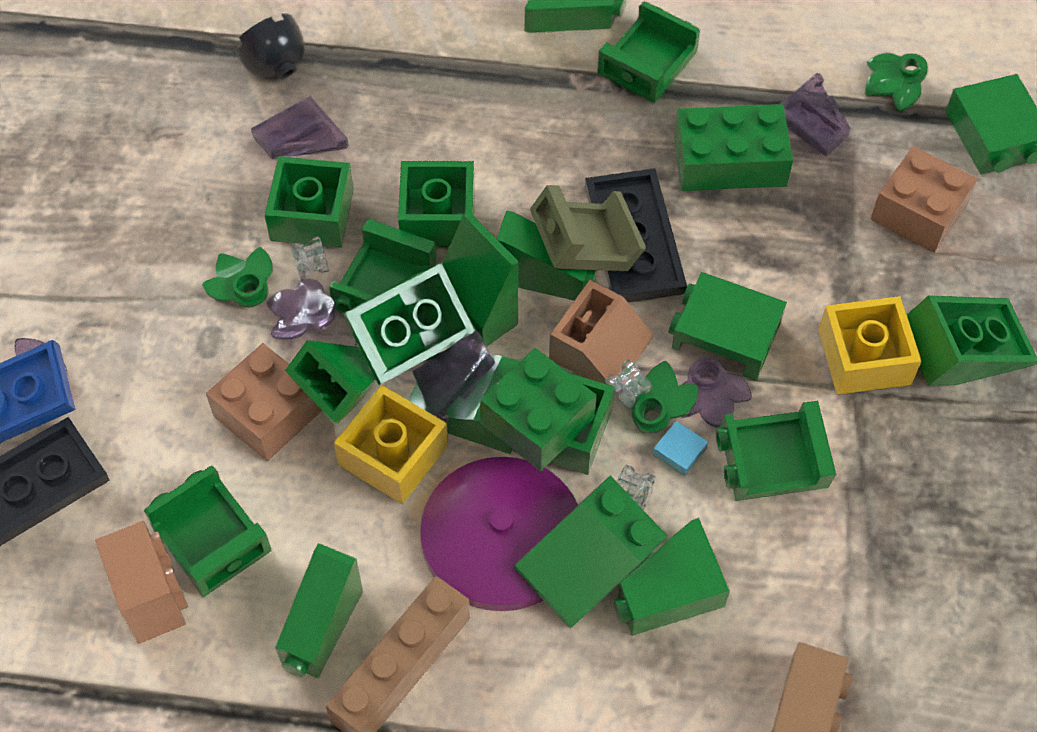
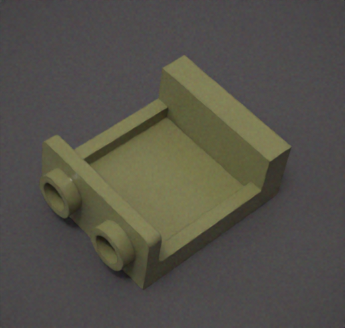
[530,185,646,271]

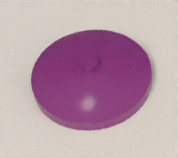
[421,457,578,611]

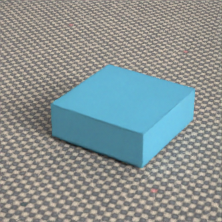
[653,421,708,476]

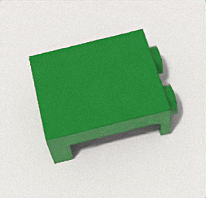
[597,1,700,103]
[329,218,437,314]
[668,272,787,381]
[716,401,837,501]
[144,465,272,598]

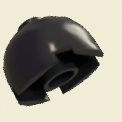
[234,13,305,80]

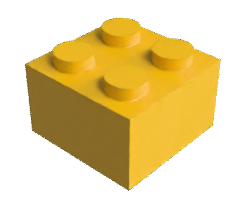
[818,296,922,395]
[334,385,448,505]

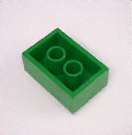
[674,104,793,191]

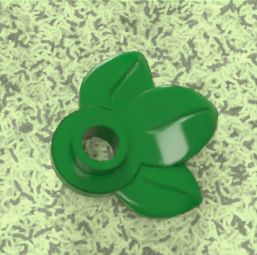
[865,53,928,112]
[202,247,273,308]
[620,361,698,433]

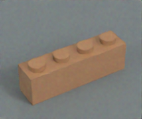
[326,576,470,732]
[771,642,852,732]

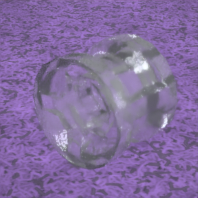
[290,236,329,279]
[604,359,653,409]
[617,465,656,510]

